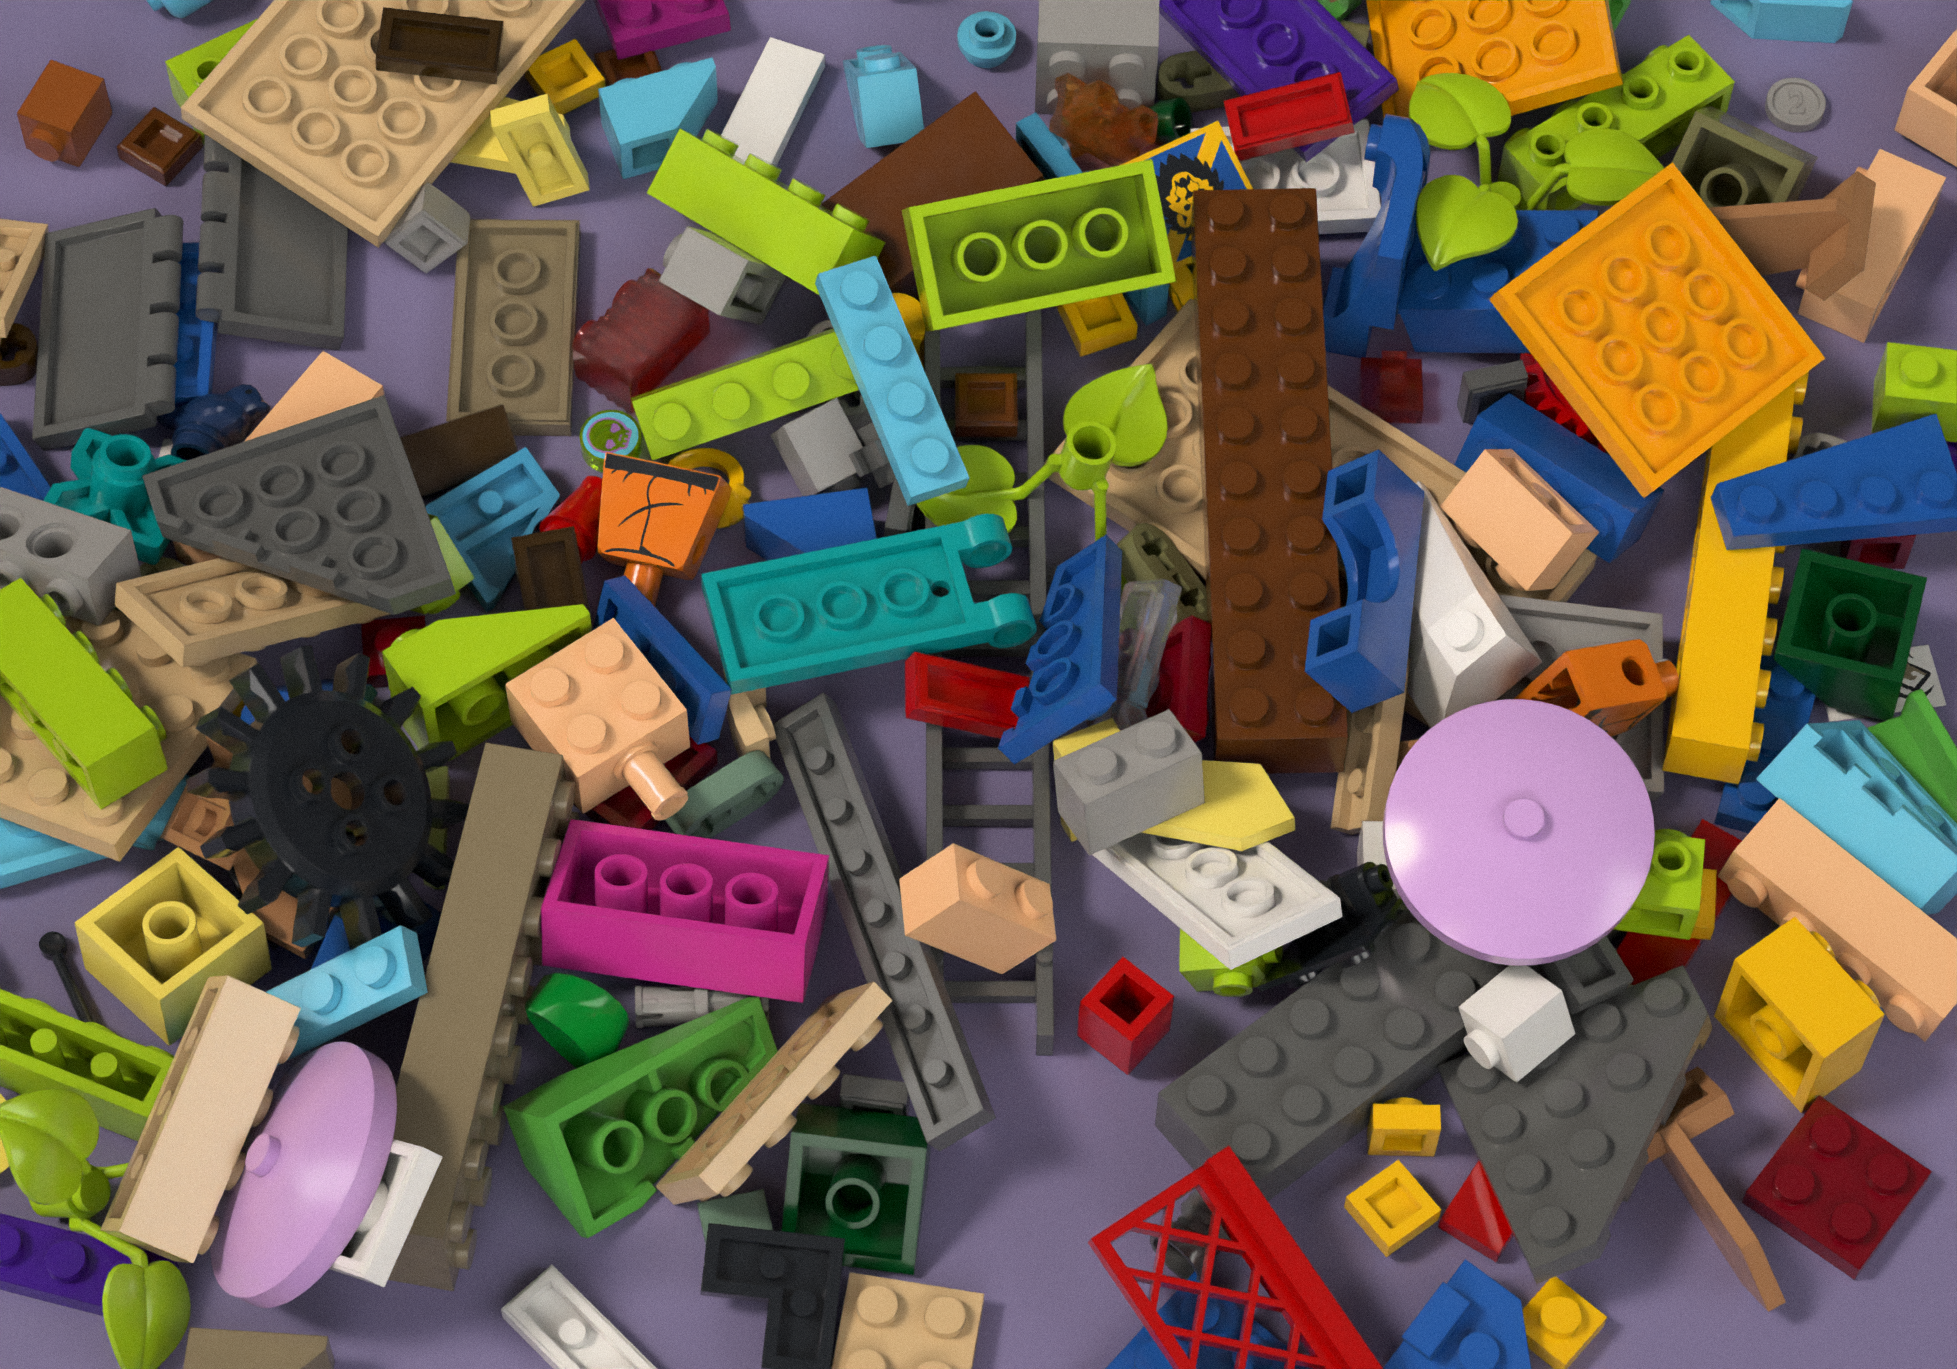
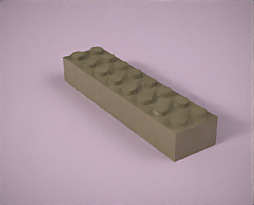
[388,742,579,1291]

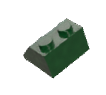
[1774,548,1927,721]
[782,1103,931,1275]

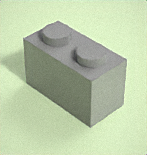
[659,226,786,325]
[1053,709,1205,856]

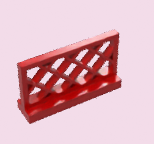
[1088,1146,1383,1369]

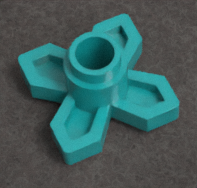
[43,428,187,565]

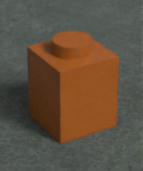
[17,60,113,167]

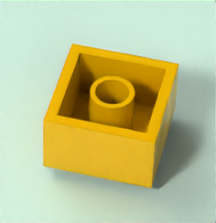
[1714,917,1885,1113]

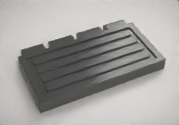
[195,134,348,350]
[32,208,184,451]

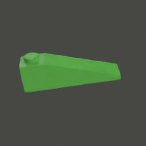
[503,996,778,1239]

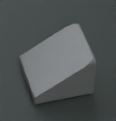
[384,182,470,274]

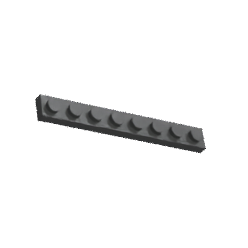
[773,693,996,1151]

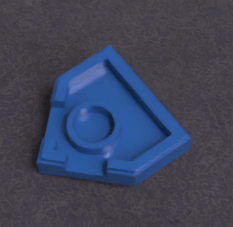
[1383,1259,1531,1369]

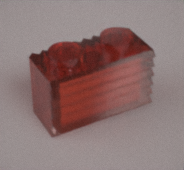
[572,268,710,414]

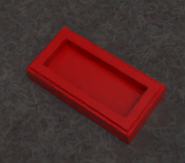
[1224,72,1355,161]
[905,652,1030,739]

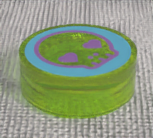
[579,410,642,473]

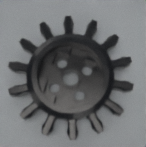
[186,645,469,950]

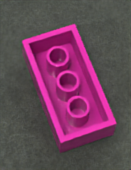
[541,819,829,1003]

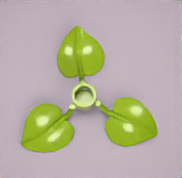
[1409,73,1664,271]
[916,364,1168,637]
[0,1089,191,1369]

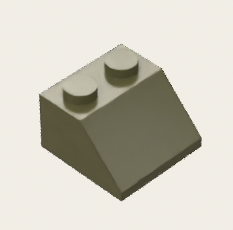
[1672,106,1818,208]

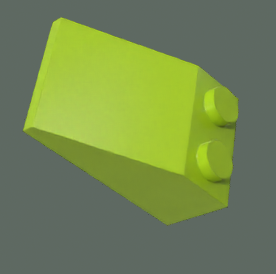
[382,604,592,762]

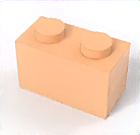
[1440,449,1599,591]
[899,843,1057,974]

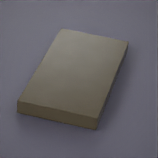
[446,219,581,436]

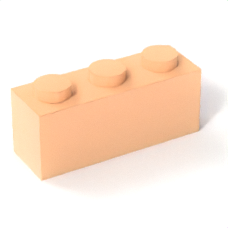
[1796,149,1946,343]

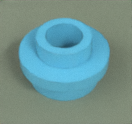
[957,11,1016,68]

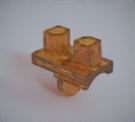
[1049,73,1158,167]

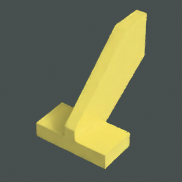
[451,94,590,207]
[1052,718,1295,851]

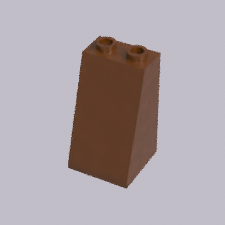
[821,91,1045,302]

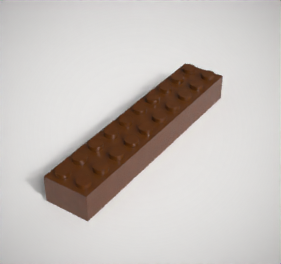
[1191,188,1348,774]

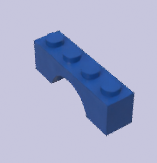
[1305,449,1424,713]

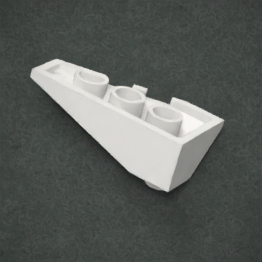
[1407,481,1542,728]

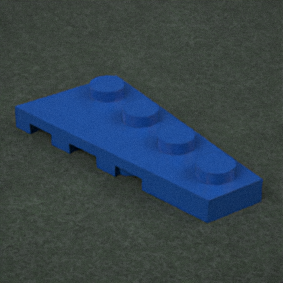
[1710,414,1957,550]
[998,534,1122,765]

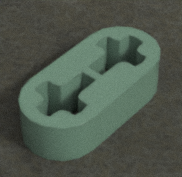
[665,750,784,839]

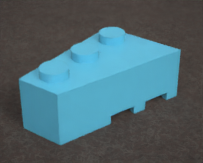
[1756,720,1957,915]

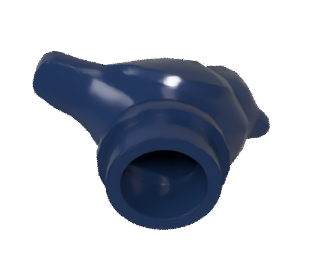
[156,384,270,461]

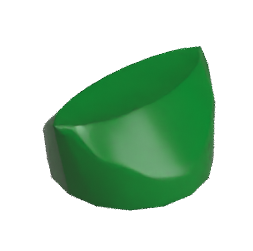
[525,973,629,1068]

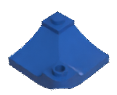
[1322,114,1430,359]

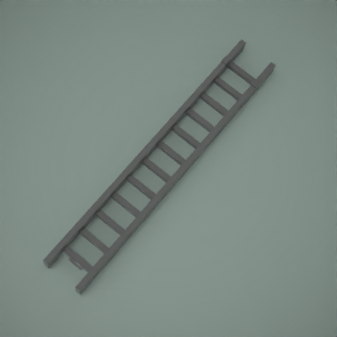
[924,309,1054,1056]

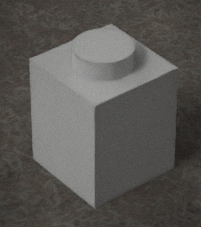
[770,398,863,496]

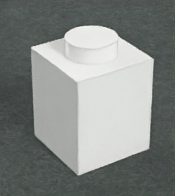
[1458,965,1575,1083]

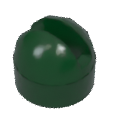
[1144,97,1193,146]

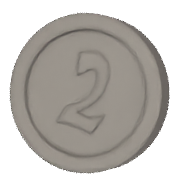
[1765,78,1826,132]

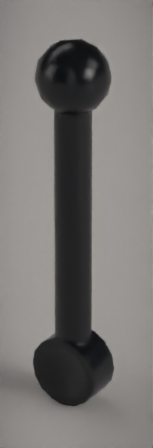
[39,931,101,1025]

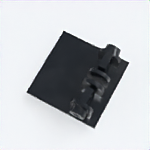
[1257,862,1403,992]

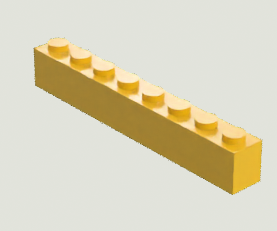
[1662,371,1809,784]

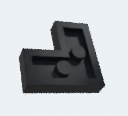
[700,1223,845,1369]

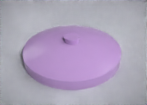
[1382,699,1655,966]
[210,1042,397,1308]

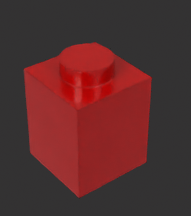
[1077,956,1174,1075]

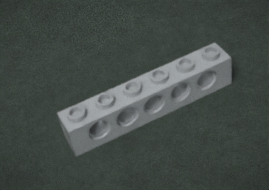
[0,487,142,625]

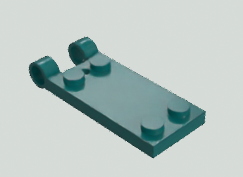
[701,514,1037,695]

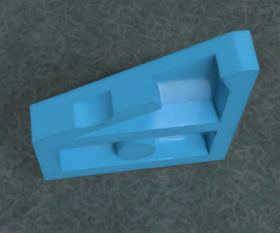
[425,447,560,613]

